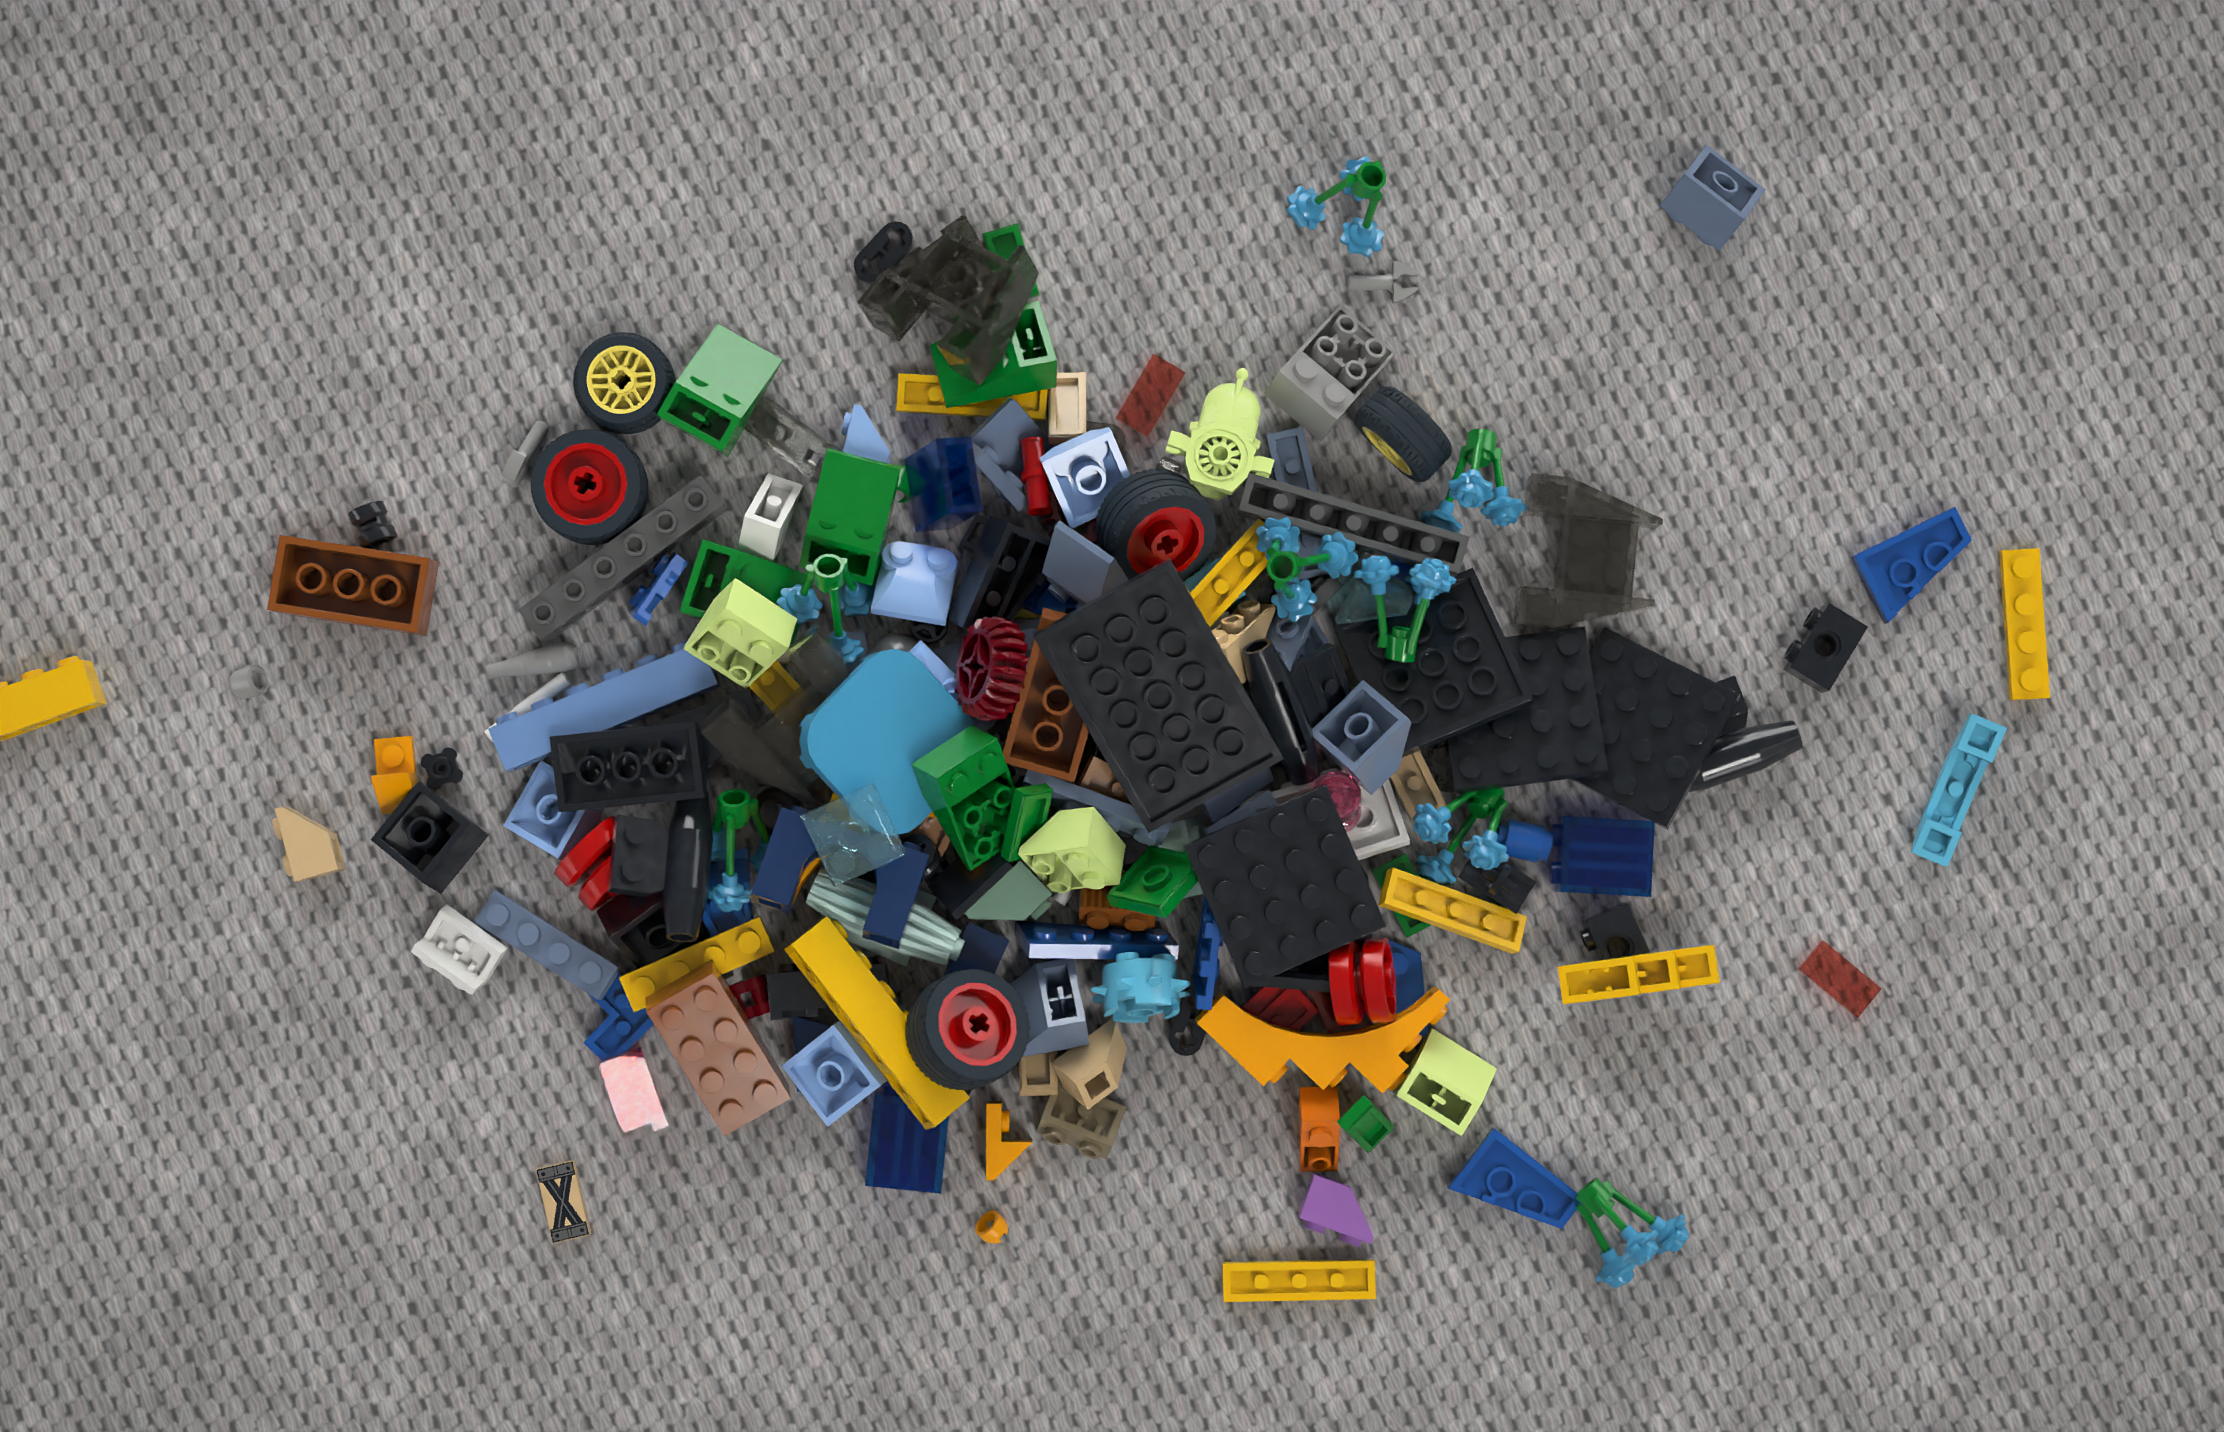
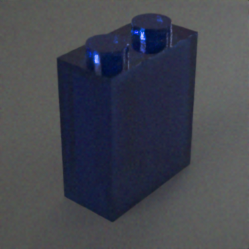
[904,436,983,533]
[1549,816,1655,897]
[865,1086,951,1194]

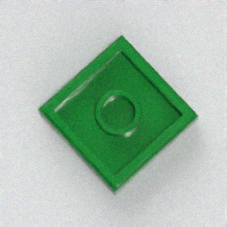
[1106,845,1198,918]

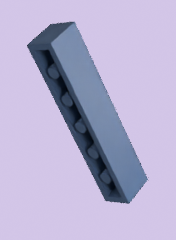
[488,640,720,773]

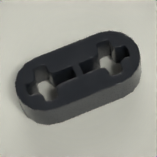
[854,221,914,285]
[1169,987,1214,1056]

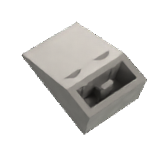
[1264,305,1397,441]

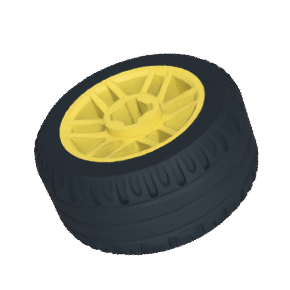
[573,332,676,434]
[1355,386,1452,482]

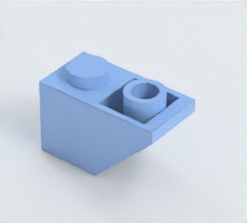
[837,404,892,464]

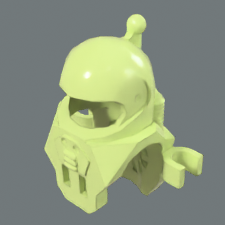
[1165,368,1274,500]

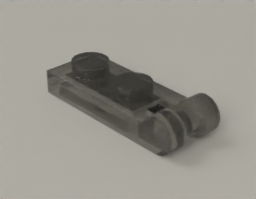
[744,397,843,484]

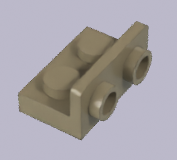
[1036,1080,1127,1159]

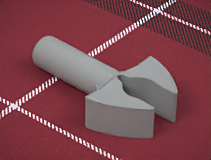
[1347,261,1419,304]
[501,421,549,487]

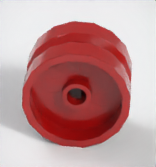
[554,815,618,911]
[1329,938,1397,1025]

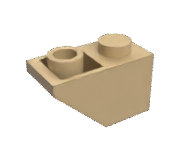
[273,807,346,882]
[1052,1019,1127,1110]

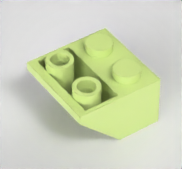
[684,578,797,689]
[1018,807,1126,893]
[1392,1028,1497,1136]

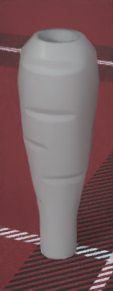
[486,642,579,679]

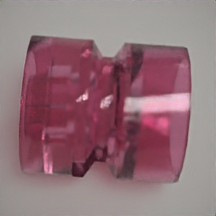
[1313,771,1362,832]

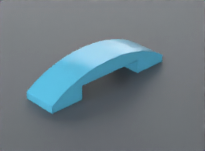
[1911,713,2007,867]

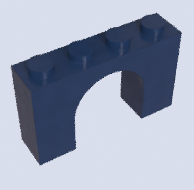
[751,806,929,949]

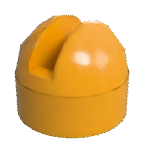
[975,1210,1008,1244]

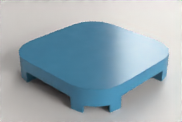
[799,649,976,836]

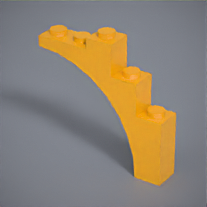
[1194,986,1450,1094]

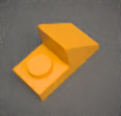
[371,736,418,815]
[986,1101,1033,1181]

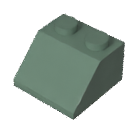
[964,860,1053,920]

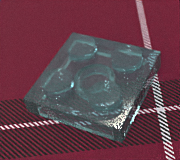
[801,783,906,887]

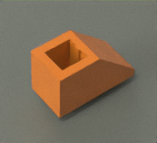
[1298,1086,1340,1172]

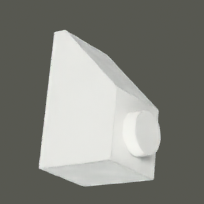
[737,473,803,562]

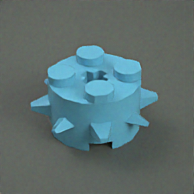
[1090,952,1190,1023]

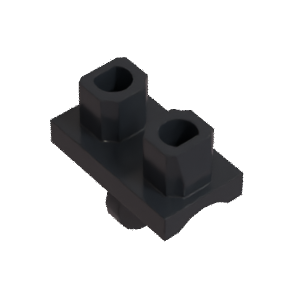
[1458,859,1536,914]

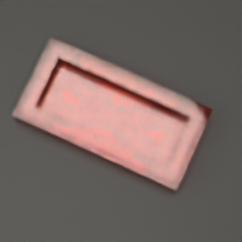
[1116,354,1186,438]
[1798,940,1881,1018]

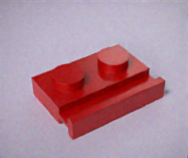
[1240,987,1318,1031]

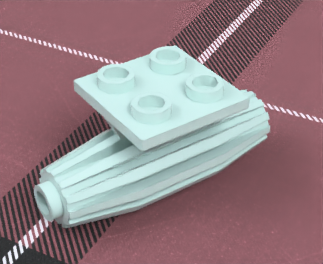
[806,867,965,966]

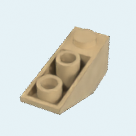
[1212,600,1276,684]

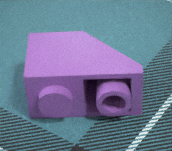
[1297,1172,1374,1247]

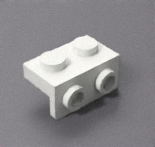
[411,904,508,994]

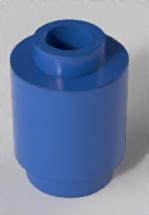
[1496,818,1553,863]

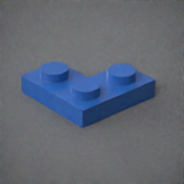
[583,961,654,1069]

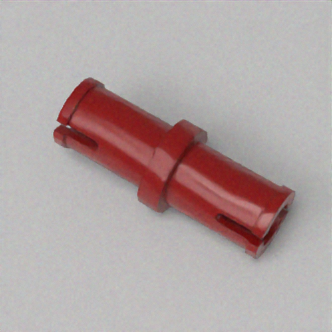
[1020,437,1052,516]

